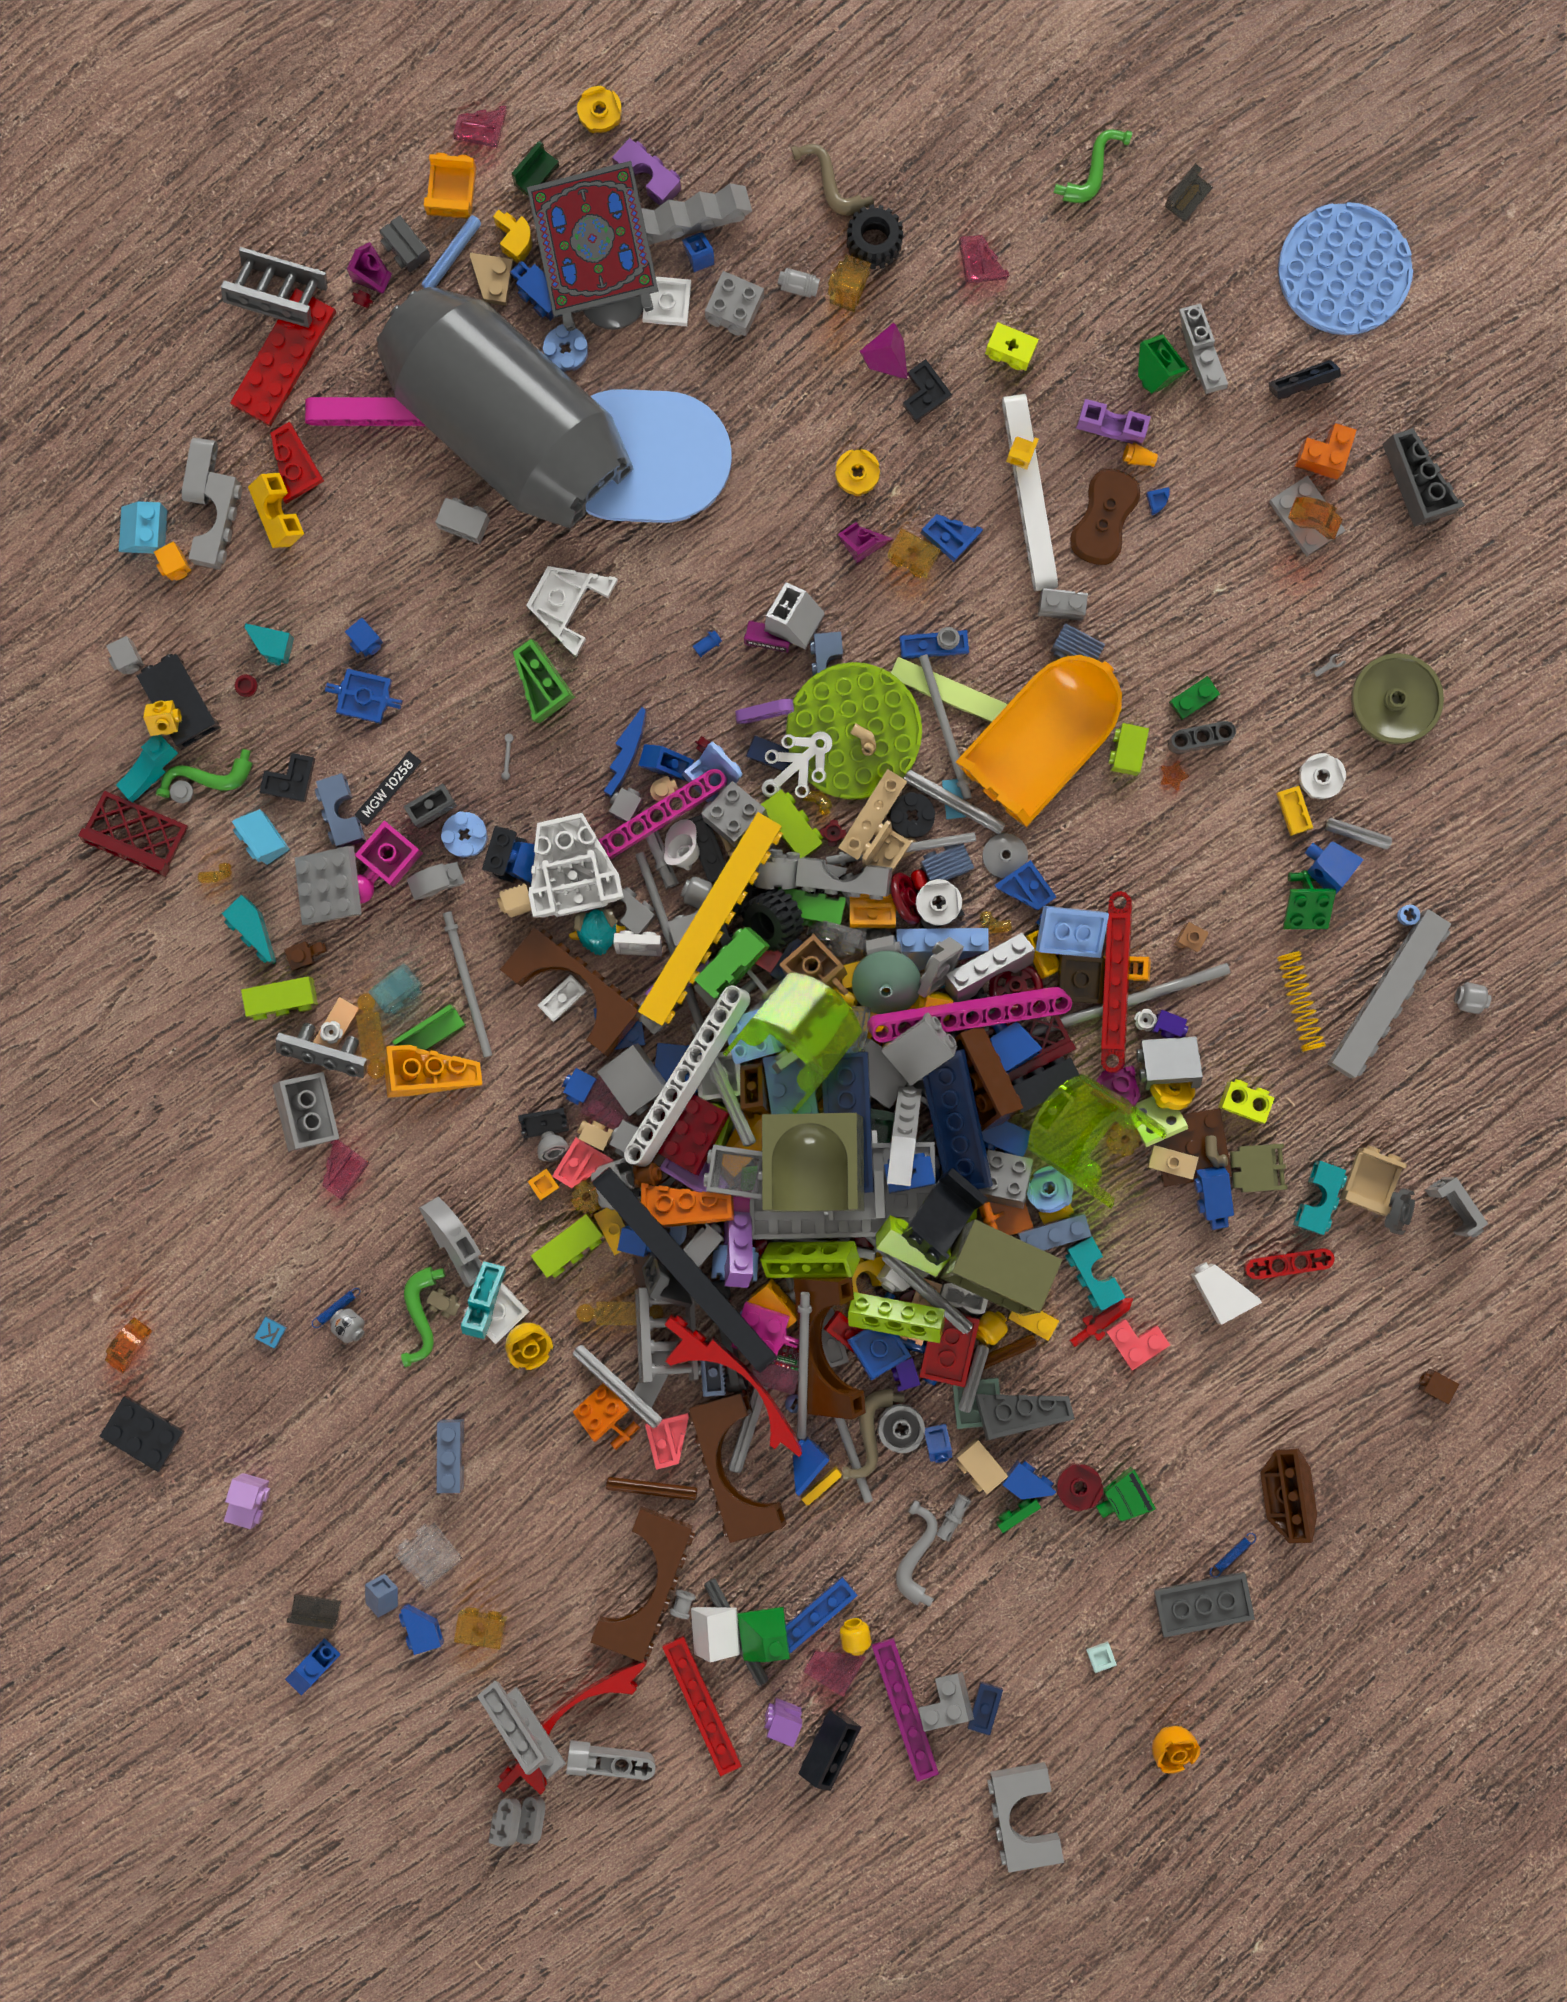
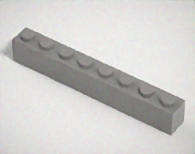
[1327,909,1451,1078]

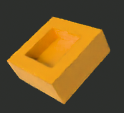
[527,1169,560,1201]

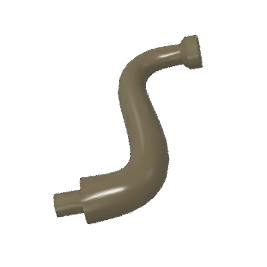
[791,144,874,216]
[843,1388,904,1481]

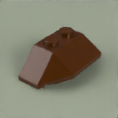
[1260,1448,1317,1544]

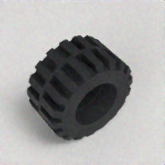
[846,204,903,269]
[742,888,804,952]

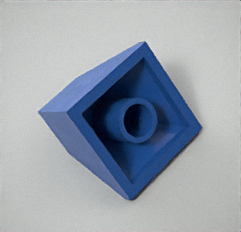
[793,1436,829,1496]

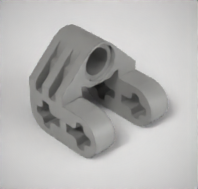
[489,1796,545,1847]

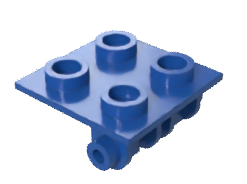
[655,1043,702,1093]

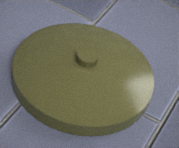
[1351,653,1444,745]

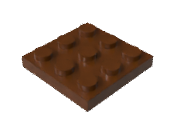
[1156,1108,1232,1187]

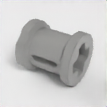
[669,1589,696,1619]

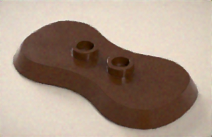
[1070,469,1140,565]

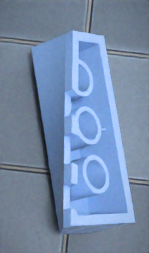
[895,928,989,971]

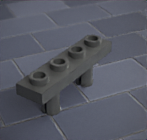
[276,1023,367,1078]

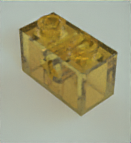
[887,528,941,579]
[454,1607,507,1650]

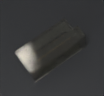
[1164,163,1213,222]
[286,1594,342,1630]

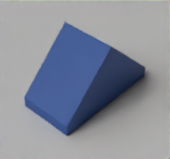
[682,232,715,272]

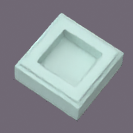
[1086,1641,1117,1673]

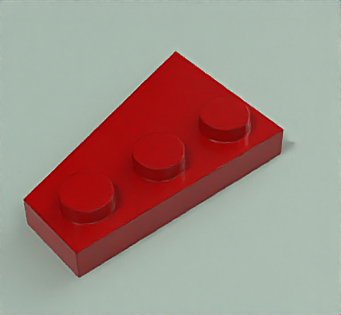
[270,421,324,504]

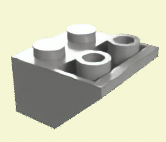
[764,582,825,649]

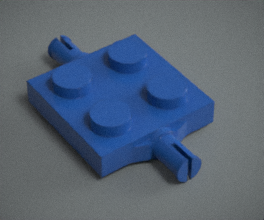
[325,669,403,724]

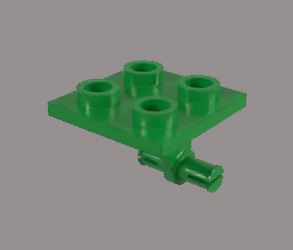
[1283,870,1336,930]

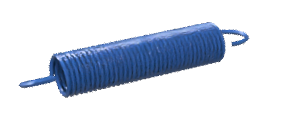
[312,1288,361,1328]
[1210,1533,1256,1577]

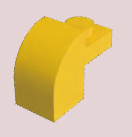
[493,210,533,264]

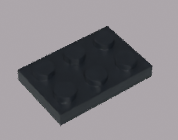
[99,1396,185,1472]

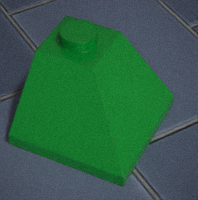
[1138,334,1189,394]
[737,1606,790,1662]

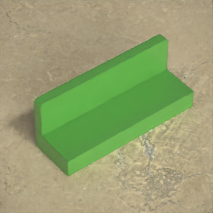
[392,1004,466,1050]

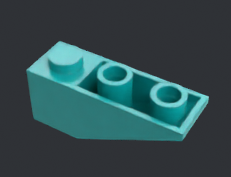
[222,895,276,964]

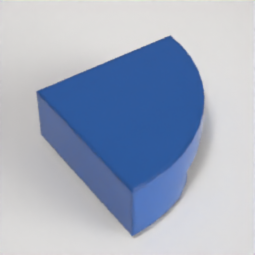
[1146,487,1170,516]

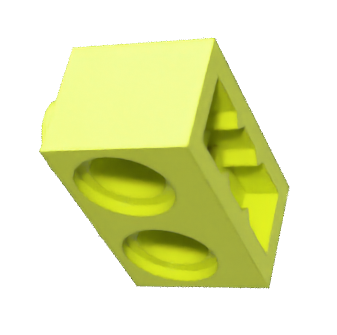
[1218,1079,1275,1124]

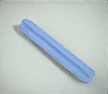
[422,215,481,288]

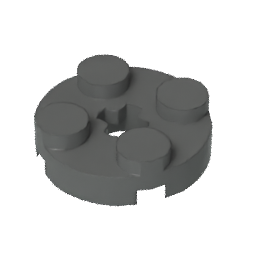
[1384,1188,1415,1235]

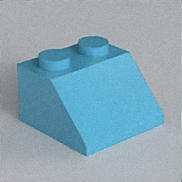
[119,501,167,554]

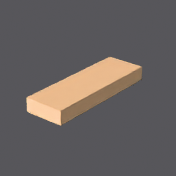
[313,997,360,1068]

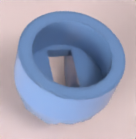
[785,1394,798,1413]

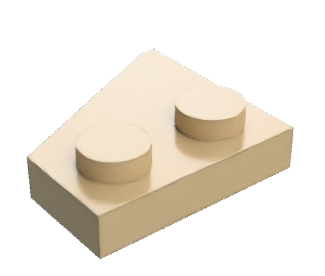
[470,253,514,305]

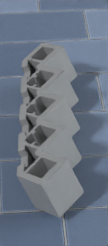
[641,183,752,245]

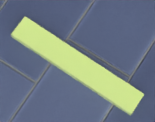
[891,657,1008,723]

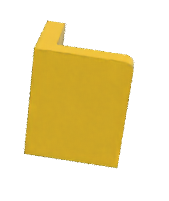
[1006,436,1039,470]

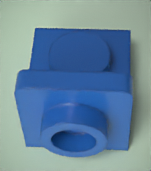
[924,1424,953,1463]

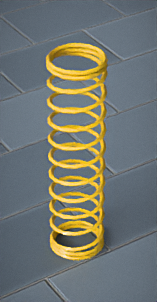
[1276,951,1326,1052]

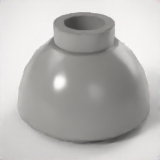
[537,1131,569,1162]

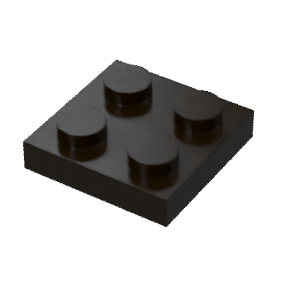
[1056,955,1106,1004]

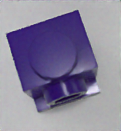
[1150,1010,1188,1038]
[891,1357,921,1392]

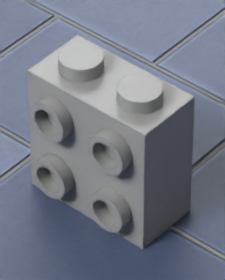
[705,271,764,336]
[701,781,768,848]
[978,1150,1033,1209]

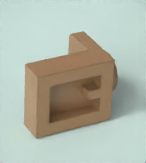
[1174,922,1208,952]

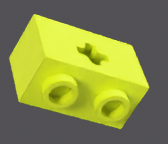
[985,322,1039,371]

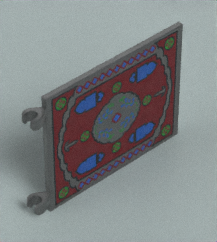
[527,161,659,331]

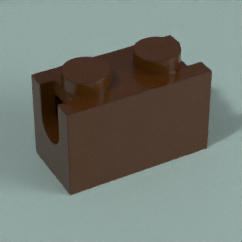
[740,1063,771,1119]

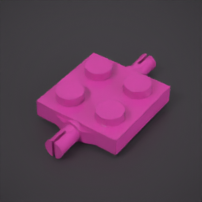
[731,1302,799,1362]

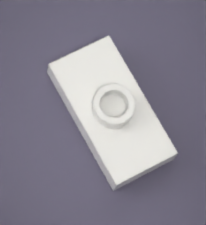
[538,975,587,1022]

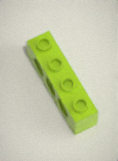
[760,1241,860,1278]
[848,1292,945,1343]

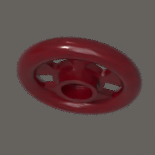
[890,872,921,925]
[988,965,1043,1011]

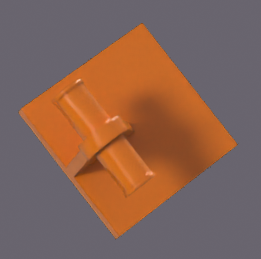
[979,1201,1034,1235]
[573,1383,640,1450]

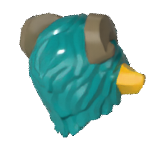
[569,909,626,956]

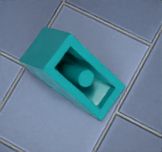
[244,623,294,666]

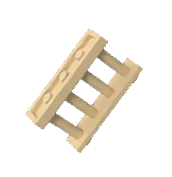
[838,769,907,860]

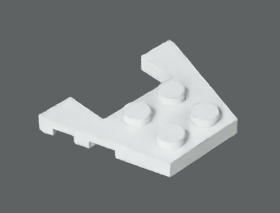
[526,566,618,657]

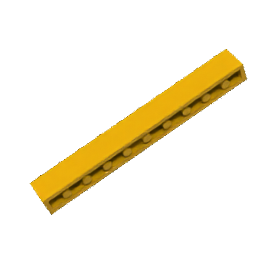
[638,812,783,1026]

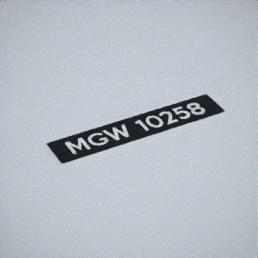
[355,751,421,825]

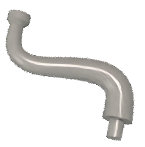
[896,1500,938,1607]

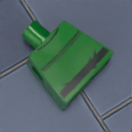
[1096,1467,1156,1521]

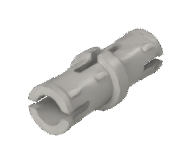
[936,1493,972,1542]

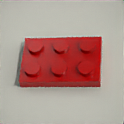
[919,1315,980,1388]

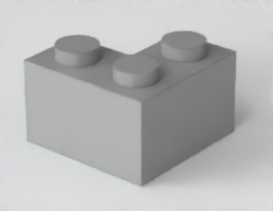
[919,1672,974,1732]

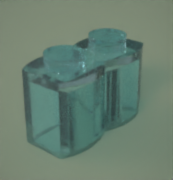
[368,963,423,1014]

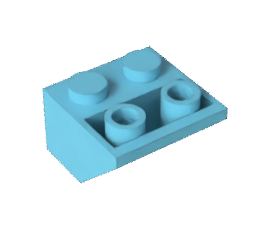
[232,809,290,865]

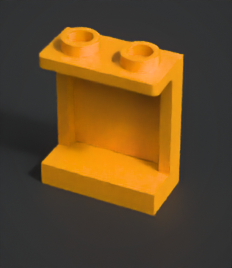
[424,153,476,219]

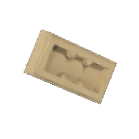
[1147,1145,1199,1180]

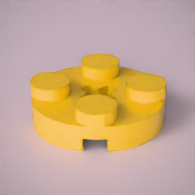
[577,86,622,133]
[835,449,880,496]
[1150,1082,1195,1110]

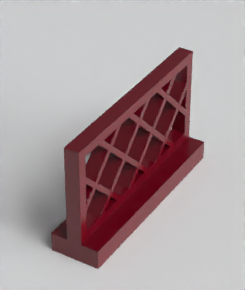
[78,791,188,877]
[986,1015,1076,1082]

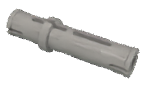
[641,821,679,889]

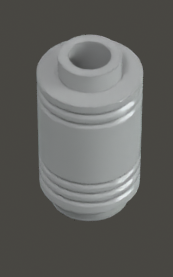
[777,268,820,298]

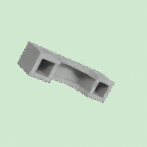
[188,472,242,570]
[795,857,893,900]
[944,933,1035,1002]

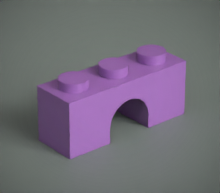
[612,138,681,206]
[1076,399,1151,445]
[724,1211,753,1288]
[764,1698,802,1748]

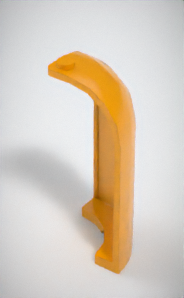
[956,655,1122,827]

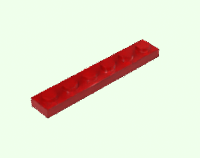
[662,1635,742,1777]

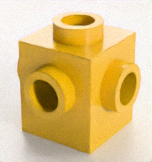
[143,700,182,736]

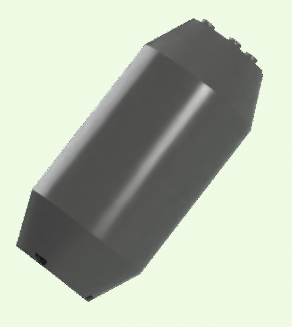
[376,287,633,529]

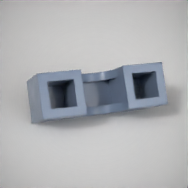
[810,632,843,676]
[315,773,366,848]
[1016,1213,1092,1251]
[437,1419,464,1493]

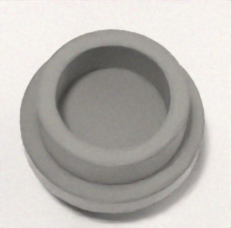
[937,627,960,650]
[170,780,193,803]

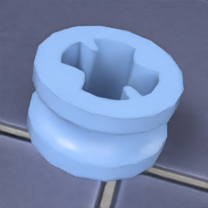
[1397,905,1420,926]

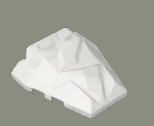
[528,813,624,918]

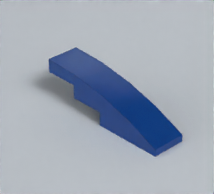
[604,707,647,798]

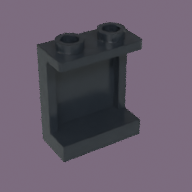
[482,826,527,884]

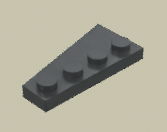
[975,1394,1075,1441]

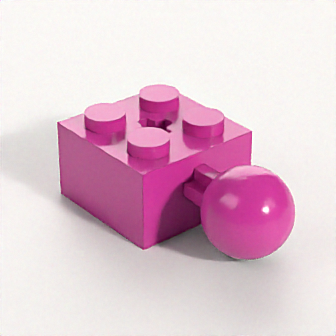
[355,820,423,904]

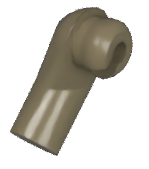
[1205,1136,1228,1168]

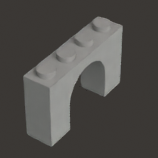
[887,1086,922,1186]
[987,1762,1064,1872]

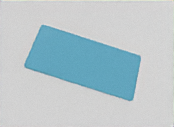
[942,779,966,819]

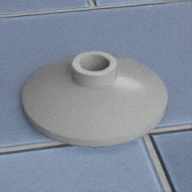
[983,833,1028,878]

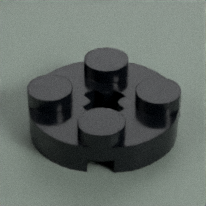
[890,792,935,838]

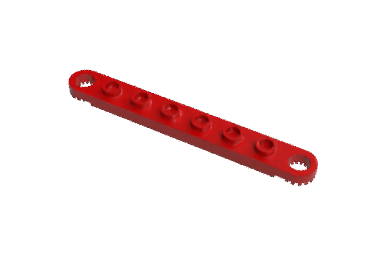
[1101,891,1132,1073]

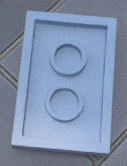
[1036,906,1109,958]

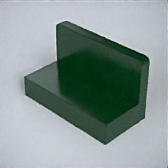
[511,141,559,196]

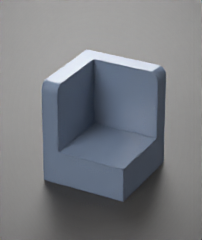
[365,1574,398,1618]

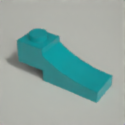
[116,735,178,803]
[461,1261,506,1339]

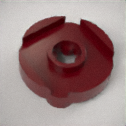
[1056,1463,1103,1511]

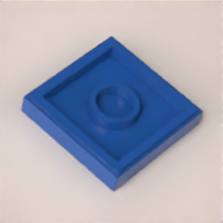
[847,1329,911,1380]

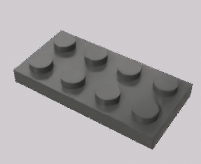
[1153,1572,1255,1638]

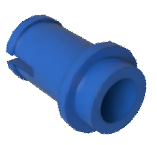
[692,630,722,658]

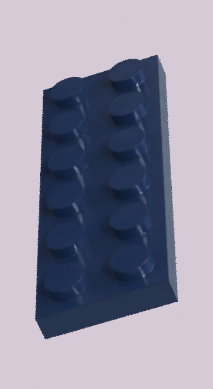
[923,1049,993,1189]
[821,1052,874,1193]

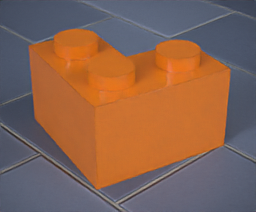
[1295,423,1357,480]

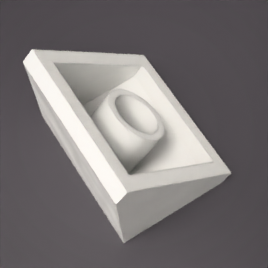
[691,1607,740,1663]

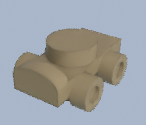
[426,1288,461,1318]

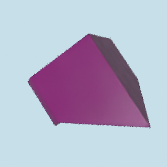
[346,242,392,294]
[859,323,908,379]
[838,522,893,563]

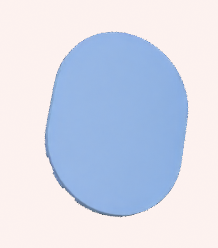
[586,389,732,523]

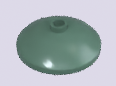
[852,951,921,1014]

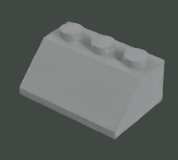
[272,1072,339,1152]

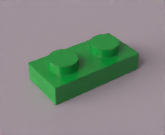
[1169,676,1220,721]
[996,1498,1041,1533]

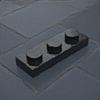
[1268,360,1341,400]

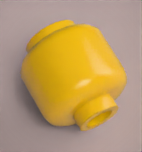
[976,1311,1008,1346]
[839,1618,872,1656]

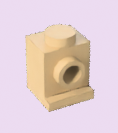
[577,1120,614,1151]

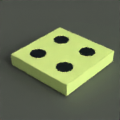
[1129,1096,1188,1147]

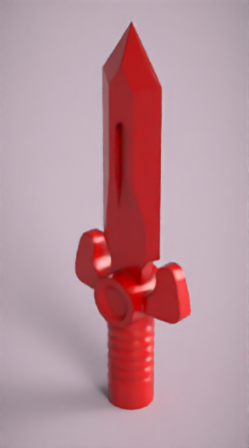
[1069,1298,1133,1347]

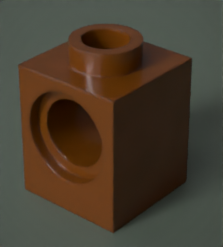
[1418,1369,1459,1405]

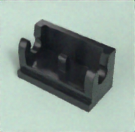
[518,1108,569,1138]

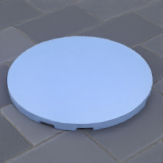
[1278,202,1413,335]

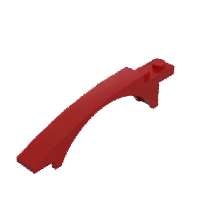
[664,1314,802,1457]
[497,1658,647,1795]

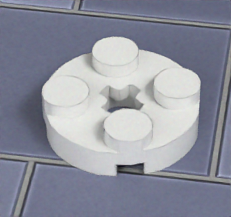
[1299,753,1346,799]
[916,879,962,926]

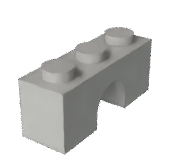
[601,886,656,935]

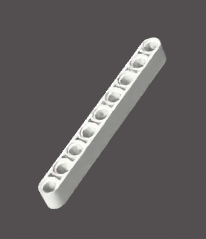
[1002,394,1058,592]
[624,986,750,1167]

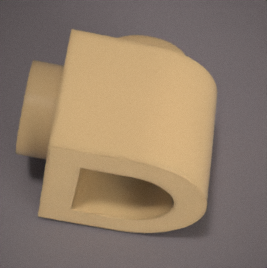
[650,776,678,803]

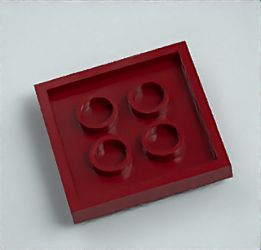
[648,1092,729,1176]

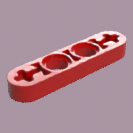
[1244,1248,1335,1279]

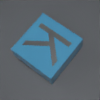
[254,1317,287,1349]

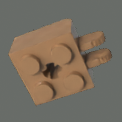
[779,934,848,1005]

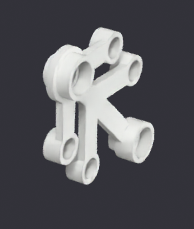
[762,732,832,798]

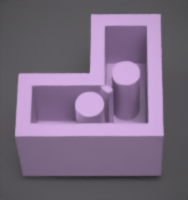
[224,1473,270,1529]

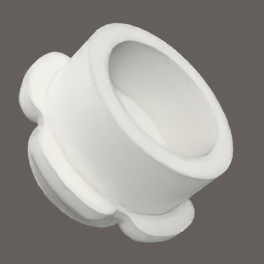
[1134,1009,1157,1031]
[320,1021,343,1044]

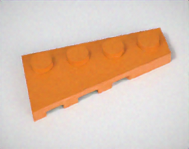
[641,1183,734,1228]

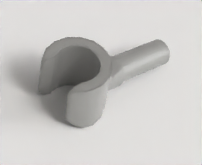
[1314,654,1346,677]

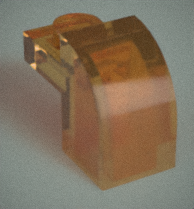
[1288,497,1343,539]
[105,1317,153,1373]

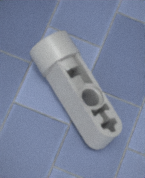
[566,1740,655,1780]

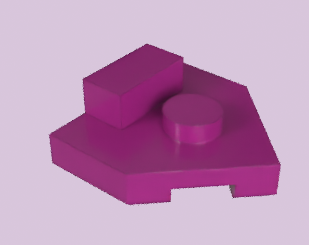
[1089,1066,1141,1116]

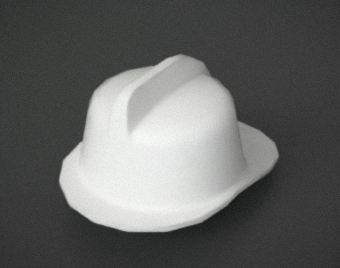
[664,819,700,870]

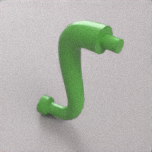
[1053,129,1133,203]
[156,749,253,798]
[401,1266,446,1367]

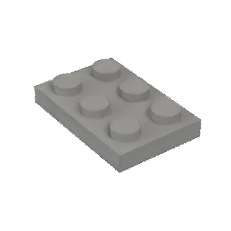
[1269,475,1346,557]

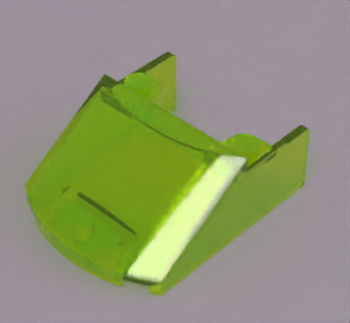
[723,972,862,1114]
[1028,1074,1167,1209]

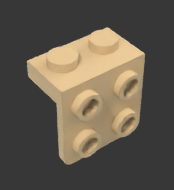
[861,820,912,873]

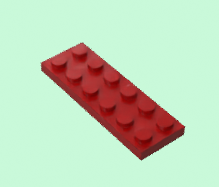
[230,288,336,427]

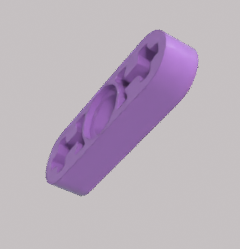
[735,699,794,724]

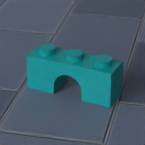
[1293,1161,1347,1235]
[1065,1236,1126,1311]

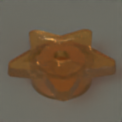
[1160,761,1189,790]

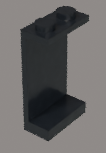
[137,654,221,750]
[901,1168,987,1266]

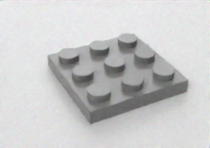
[295,846,362,925]

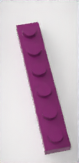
[872,1637,939,1782]

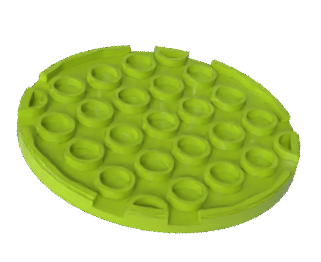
[786,662,922,799]

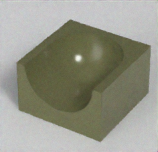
[762,1113,864,1212]
[939,1219,1063,1316]

